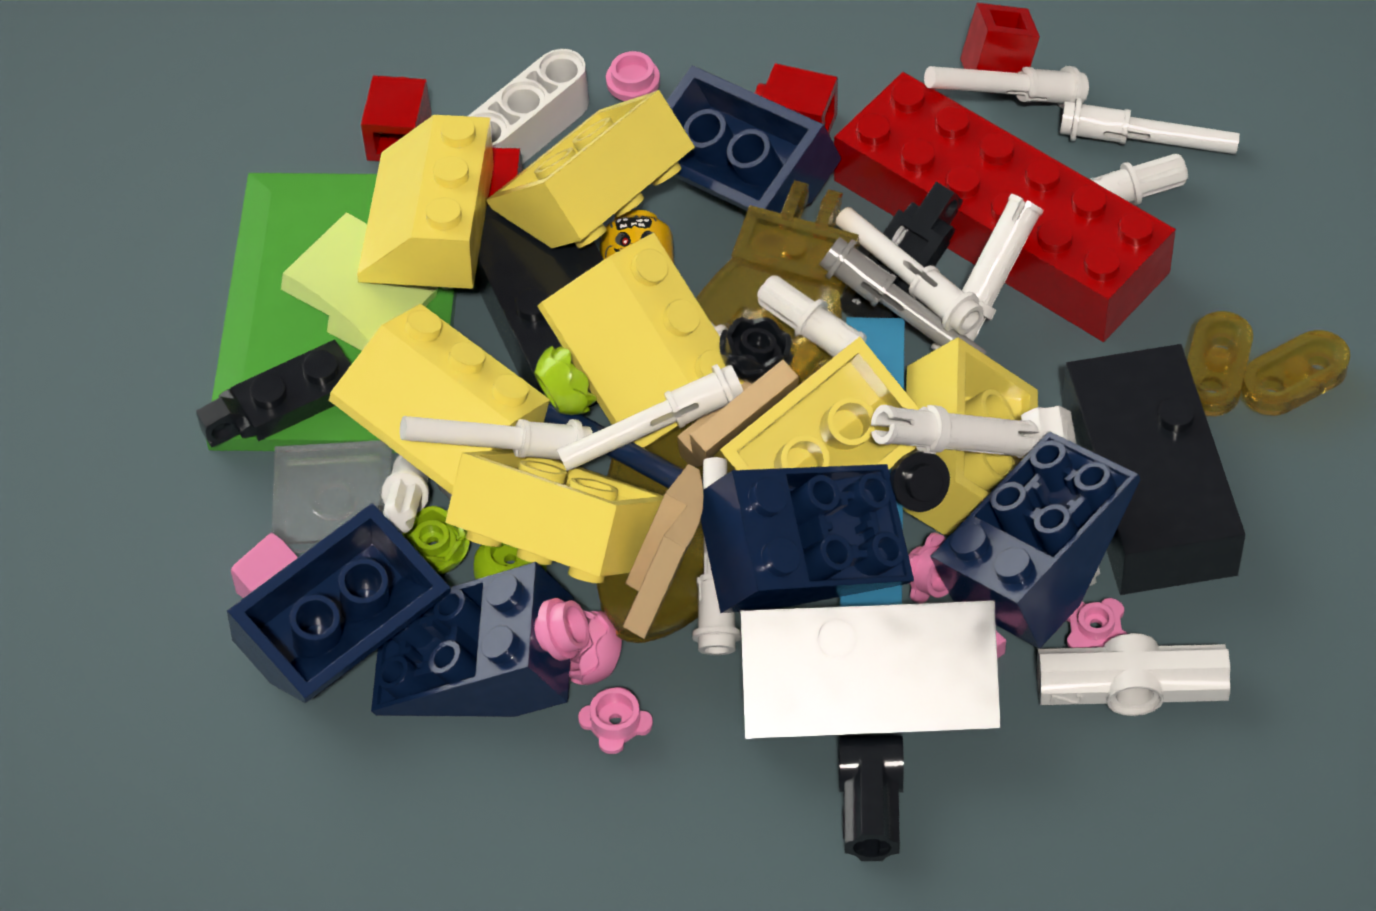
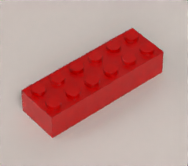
[834,72,1176,342]

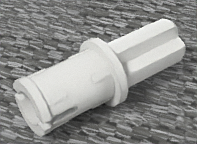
[1090,154,1188,206]
[757,275,867,357]
[381,455,429,534]

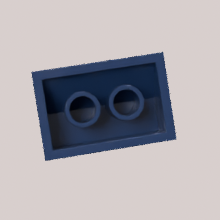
[667,65,842,219]
[227,503,451,703]

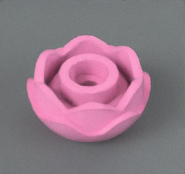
[569,610,622,685]

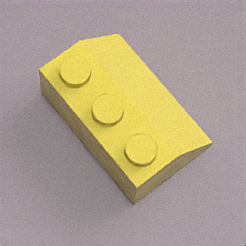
[486,90,695,248]
[357,115,493,289]
[537,232,745,448]
[329,304,550,495]
[714,336,919,473]
[903,337,1038,535]
[445,449,664,583]

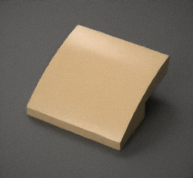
[677,360,799,467]
[623,464,704,639]

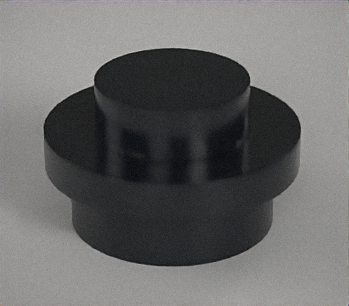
[890,450,950,512]

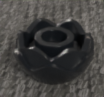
[719,317,794,383]

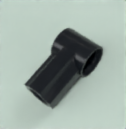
[839,736,904,861]

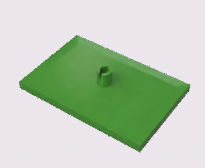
[206,173,457,453]

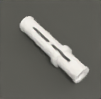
[931,194,1044,350]
[871,405,1039,458]

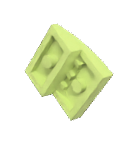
[281,212,438,351]

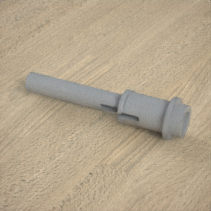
[819,237,987,354]

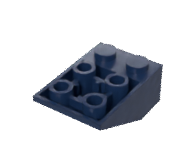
[930,431,1141,649]
[700,464,914,613]
[371,562,574,717]

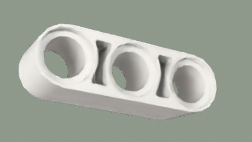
[468,49,589,165]

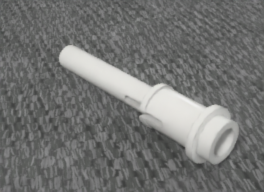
[924,66,1089,109]
[1060,98,1240,155]
[836,207,984,335]
[557,364,743,471]
[400,416,592,460]
[692,457,741,655]

